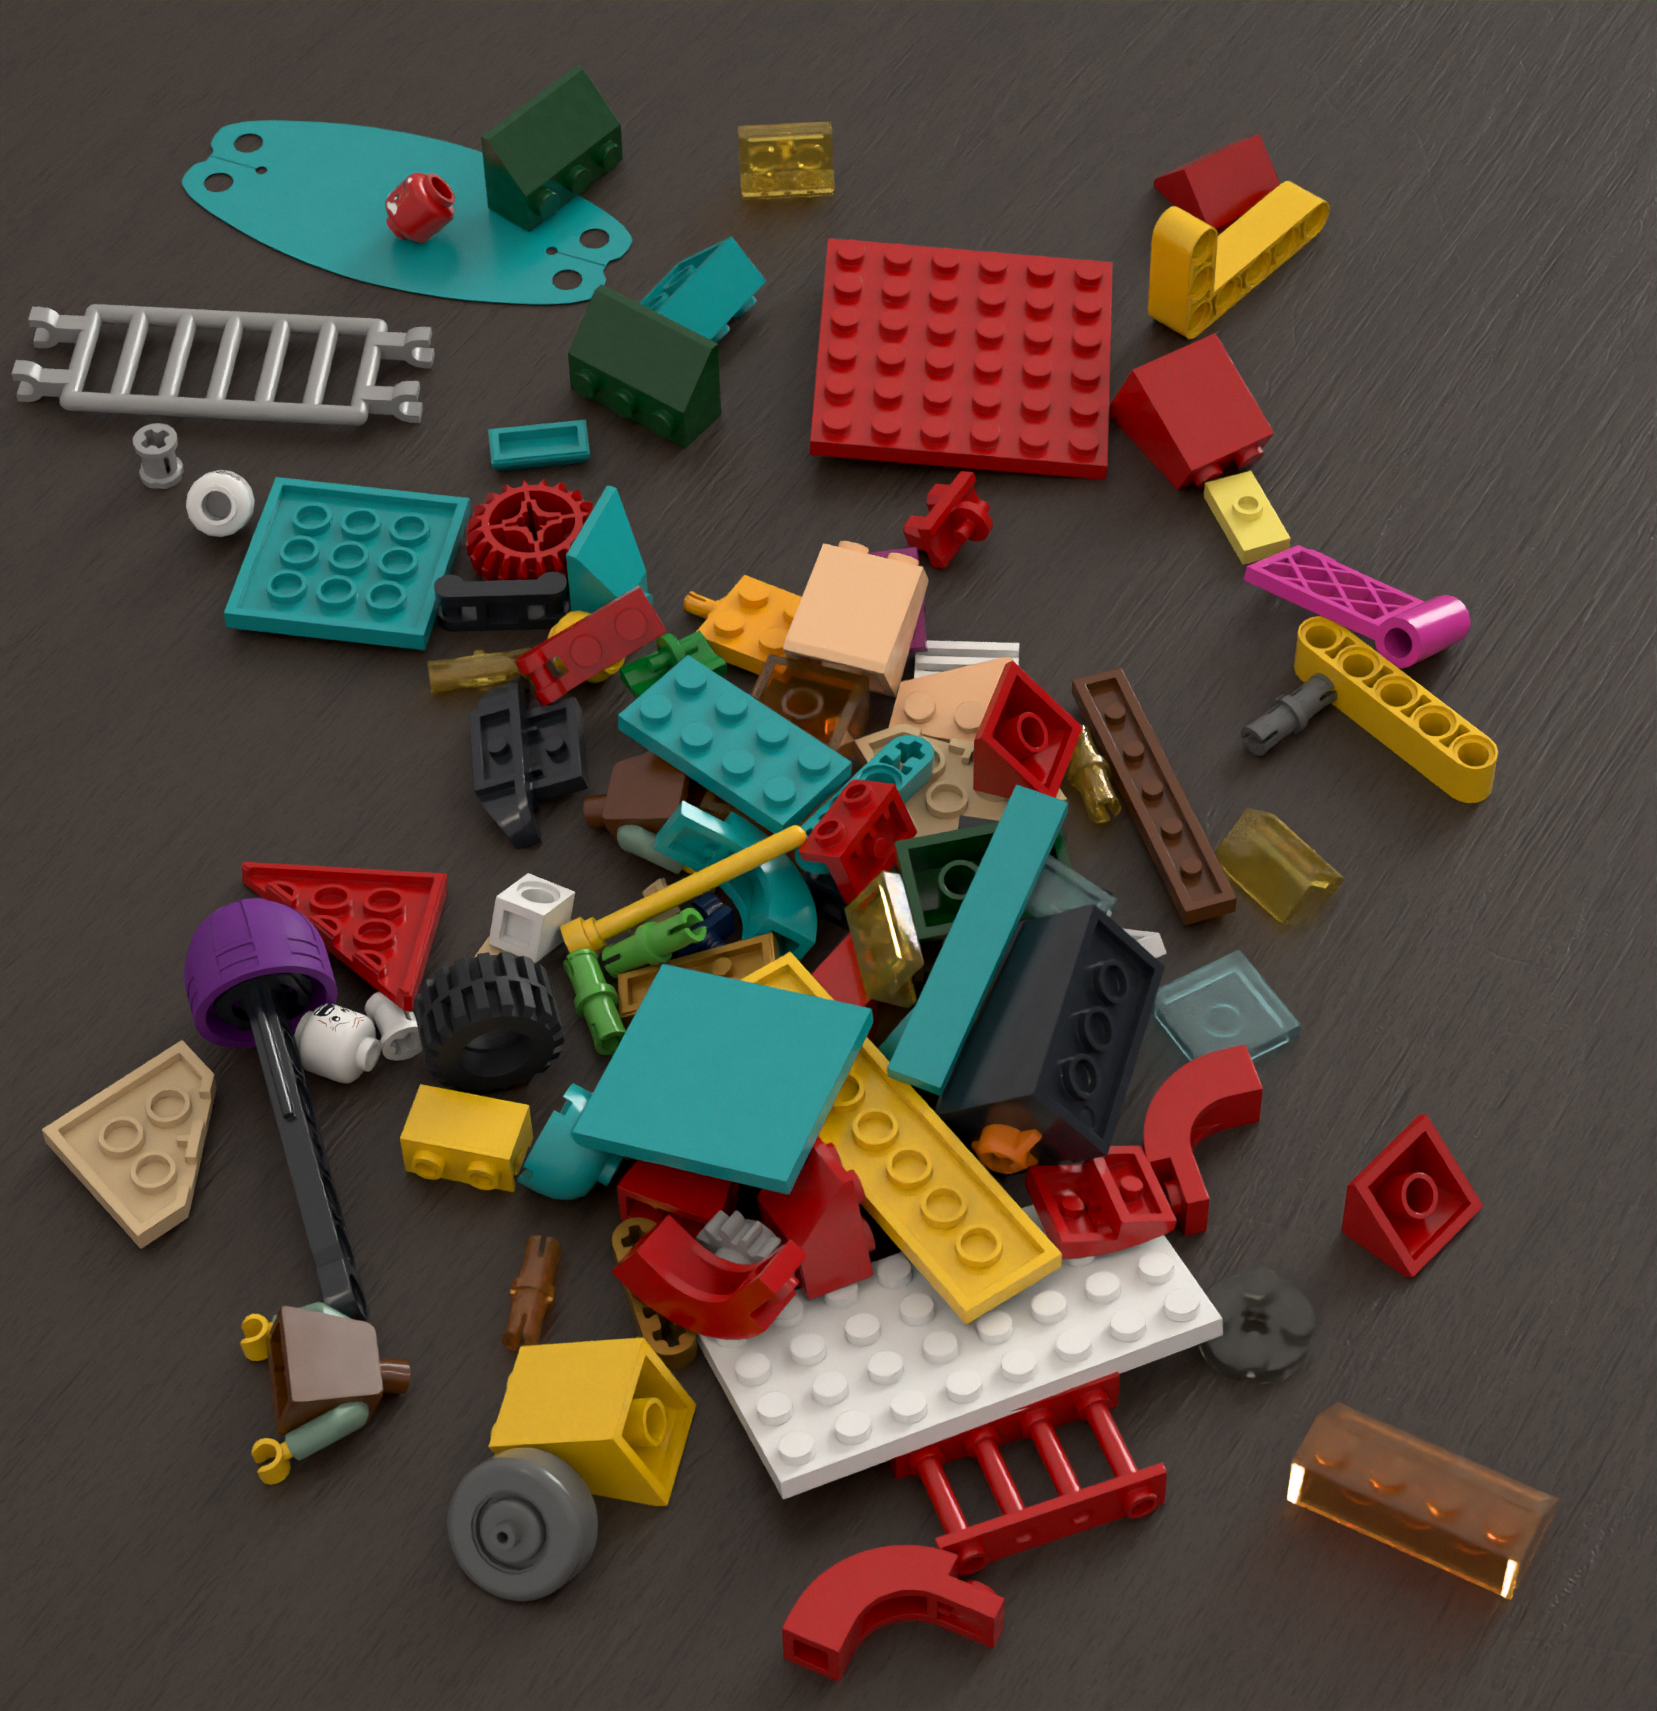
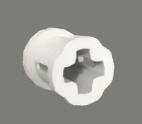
[364,992,422,1061]

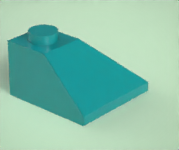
[566,485,653,613]

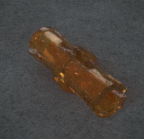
[501,1235,563,1352]

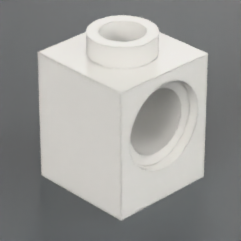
[488,873,575,963]

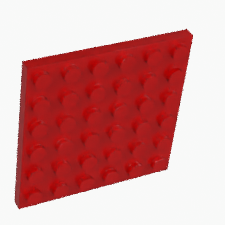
[809,238,1112,480]

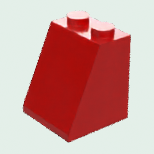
[1109,333,1274,490]

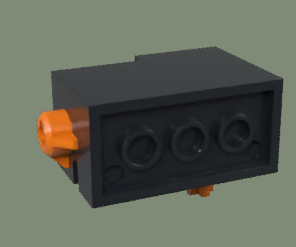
[934,903,1165,1177]

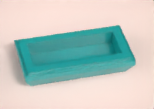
[488,420,590,471]

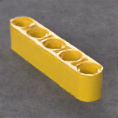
[1294,616,1498,803]

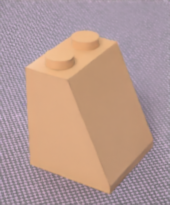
[783,541,929,698]

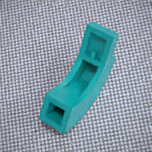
[654,801,817,962]

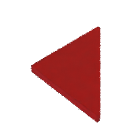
[241,862,448,1012]

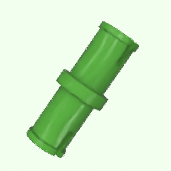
[602,908,706,978]
[563,949,626,1055]

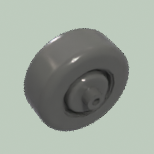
[447,1447,598,1601]

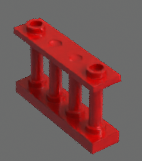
[888,1371,1167,1576]

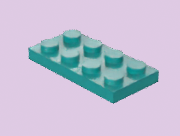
[618,655,852,834]

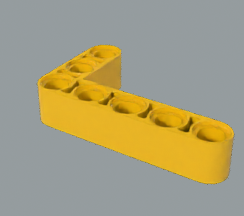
[1148,181,1330,339]

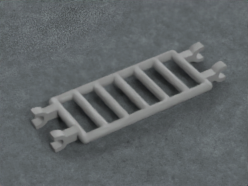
[12,304,435,426]

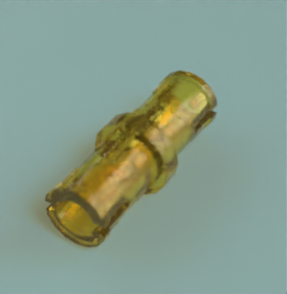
[427,647,531,694]
[1068,725,1121,823]

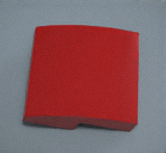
[1024,1146,1177,1259]

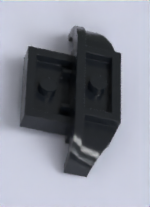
[469,675,589,850]

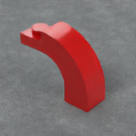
[1142,1044,1263,1236]
[611,1215,807,1340]
[782,1545,1005,1682]

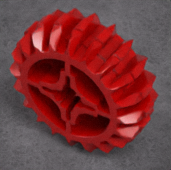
[466,479,593,583]

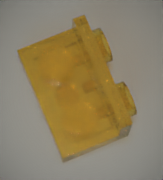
[738,121,835,200]
[845,871,924,1008]

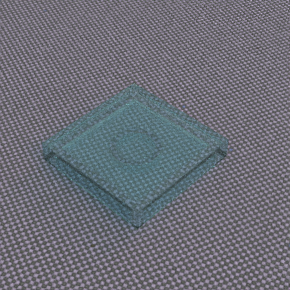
[1151,949,1301,1061]

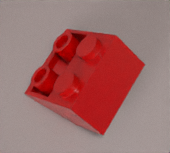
[757,1136,875,1300]

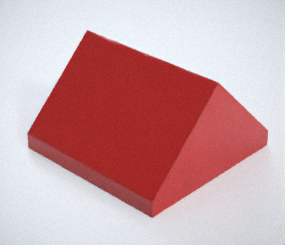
[1154,134,1280,234]
[973,661,1083,799]
[1341,1114,1483,1278]

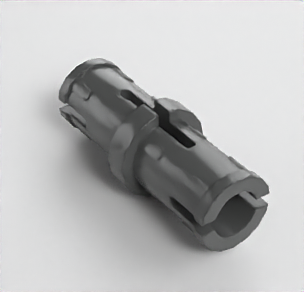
[1240,673,1337,756]

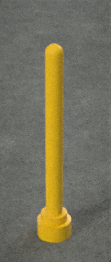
[560,825,806,956]

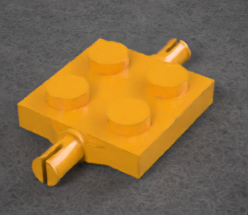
[683,575,802,685]

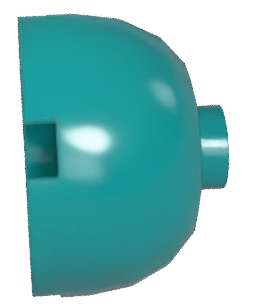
[517,1083,624,1200]

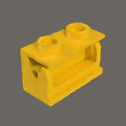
[400,1084,533,1192]

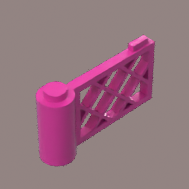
[1243,545,1471,669]

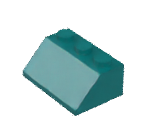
[639,236,766,342]

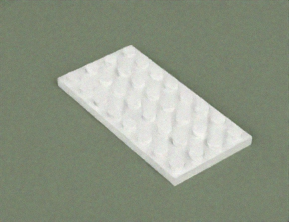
[697,1205,1223,1499]

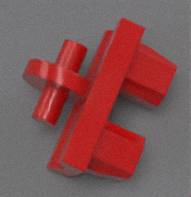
[903,471,993,569]

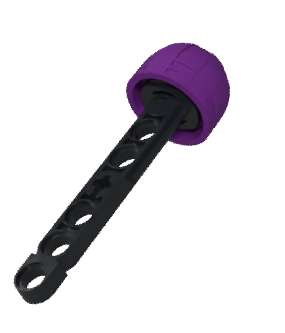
[184,898,369,1321]

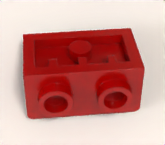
[798,779,918,906]

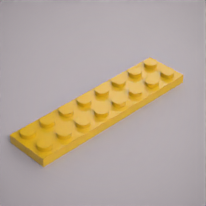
[741,952,1062,1325]

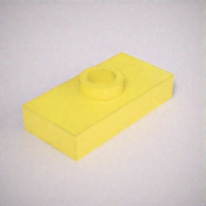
[1204,471,1291,565]

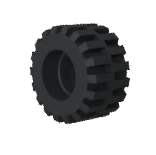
[414,952,564,1093]

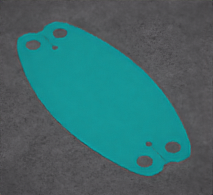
[181,120,633,305]

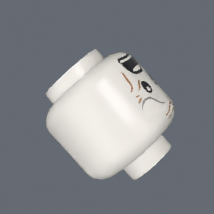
[186,470,255,537]
[294,1003,381,1084]

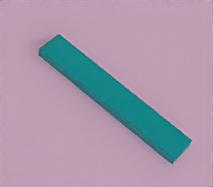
[887,784,1068,1096]

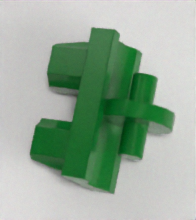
[619,630,727,700]

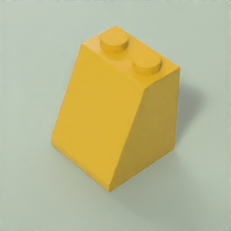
[488,1337,696,1506]

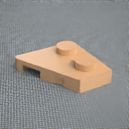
[889,657,1014,743]

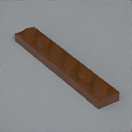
[1072,668,1237,925]

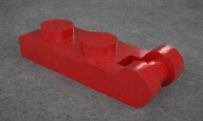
[514,585,667,706]

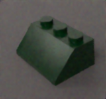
[481,65,623,232]
[568,284,722,448]
[895,822,1082,944]

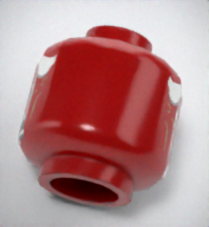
[385,172,455,243]

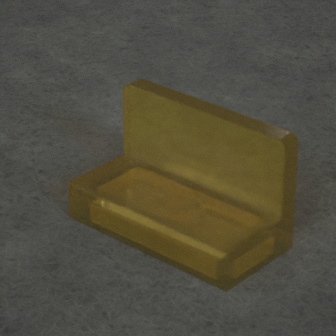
[1214,807,1345,923]

